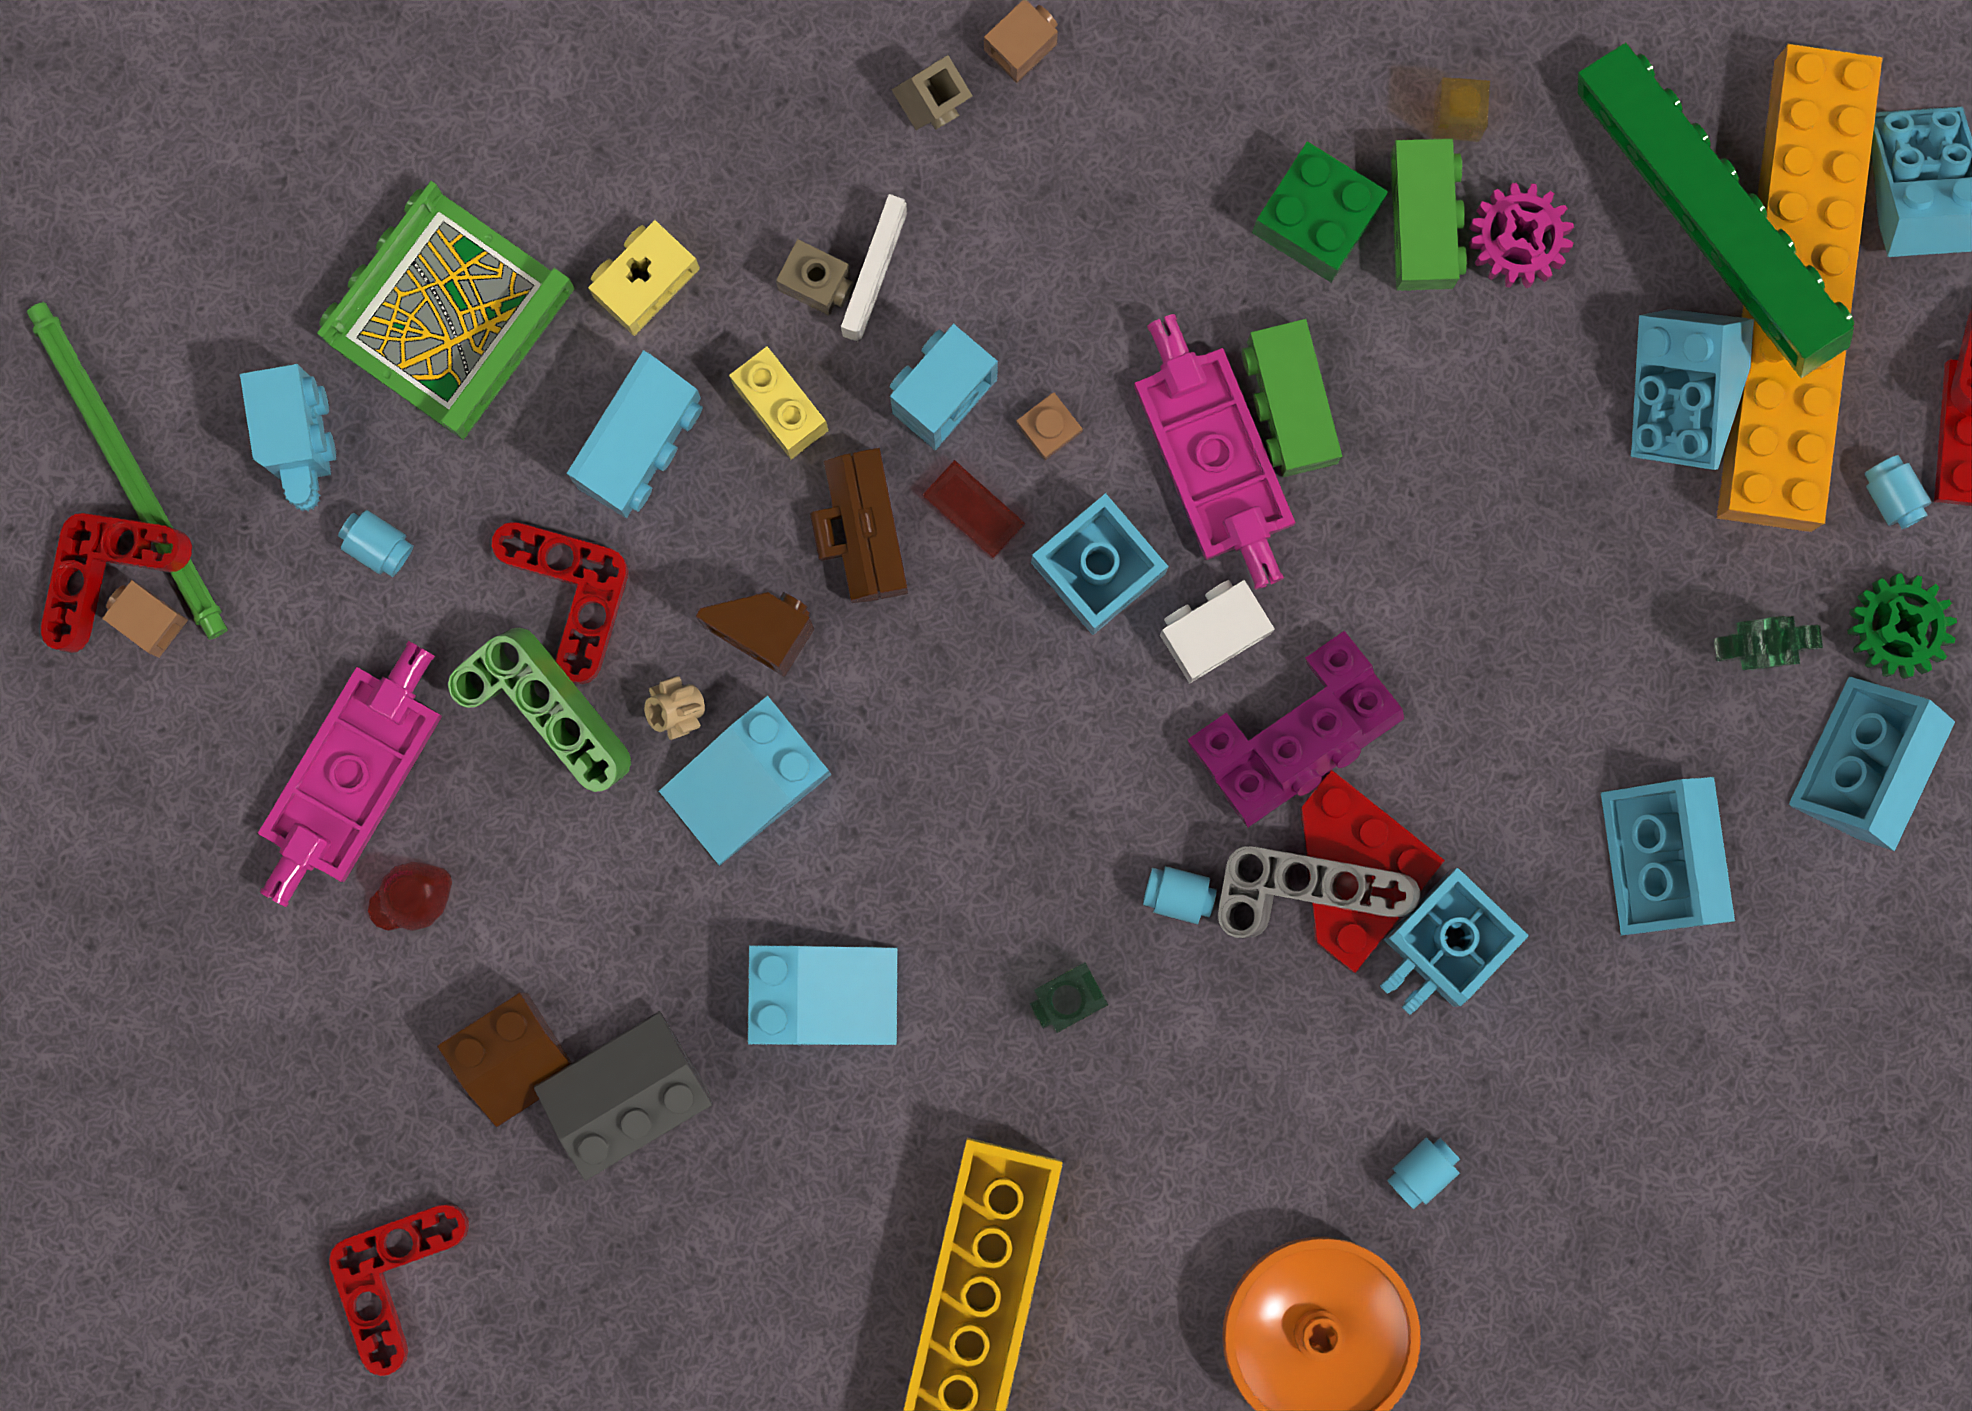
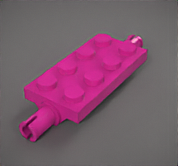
[1134,314,1295,590]
[258,641,442,907]

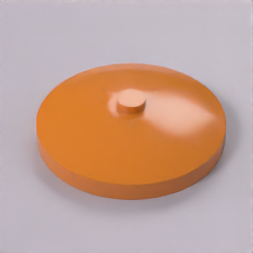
[1223,1237,1421,1411]

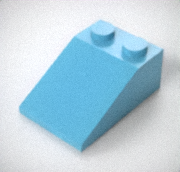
[659,696,831,866]
[748,946,898,1045]

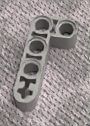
[1218,846,1420,938]

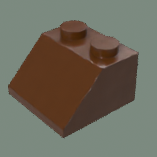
[695,592,814,677]
[437,992,572,1127]

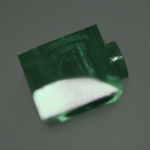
[1030,962,1108,1033]

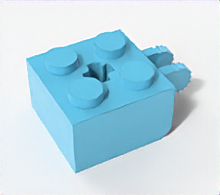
[240,364,336,512]
[1380,867,1529,1015]

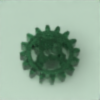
[1714,616,1823,671]

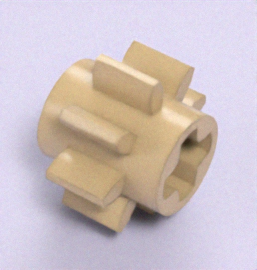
[644,676,705,740]

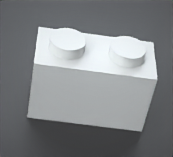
[1160,580,1275,684]

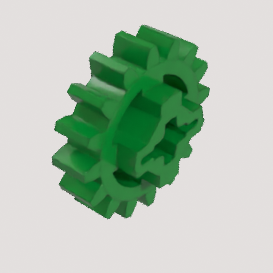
[1847,573,1957,679]

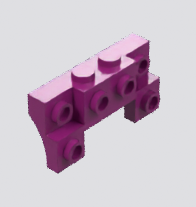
[1187,630,1404,828]

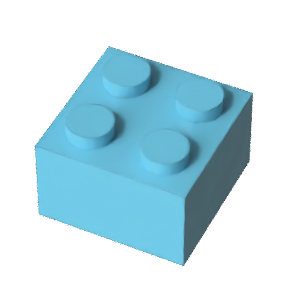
[890,324,998,450]
[1031,493,1169,635]

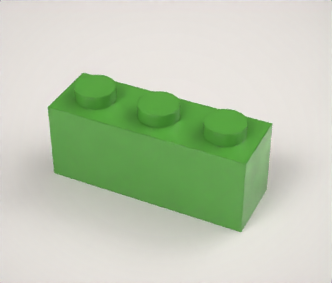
[1390,139,1467,291]
[1242,319,1342,478]

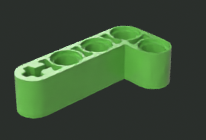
[448,628,631,792]

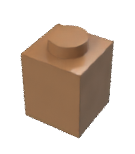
[984,0,1058,83]
[102,580,188,658]

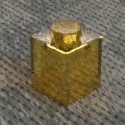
[1432,77,1490,142]

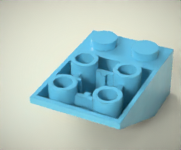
[1871,107,1972,257]
[1631,309,1754,470]

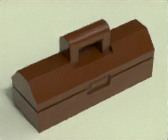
[810,448,908,603]

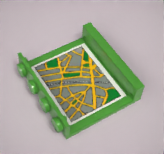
[317,181,575,440]

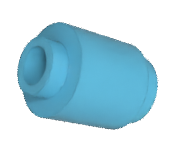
[1864,455,1932,530]
[338,510,413,577]
[1143,866,1217,925]
[1387,1137,1460,1209]

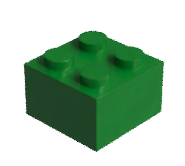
[1252,141,1388,283]

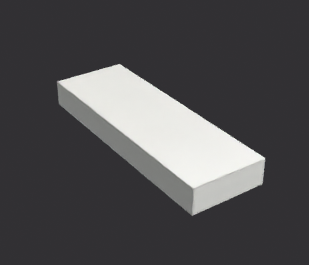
[841,194,907,342]

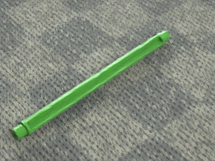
[27,302,228,640]

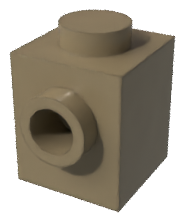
[891,55,972,130]
[776,239,854,316]

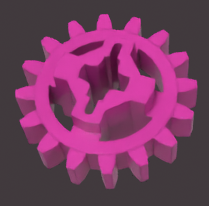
[1469,183,1574,288]

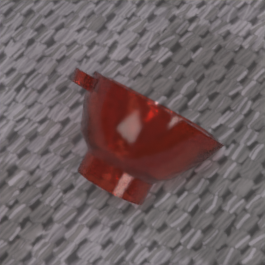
[368,861,452,931]

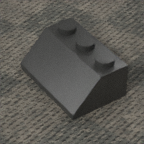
[534,1011,712,1181]

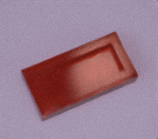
[923,460,1025,560]

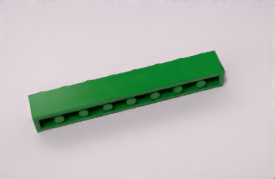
[1578,42,1854,378]

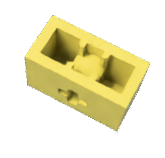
[588,220,700,336]
[729,346,828,459]

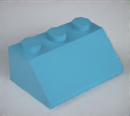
[566,350,703,518]
[1789,676,1955,851]
[1601,777,1735,936]

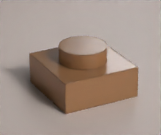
[1016,392,1083,460]

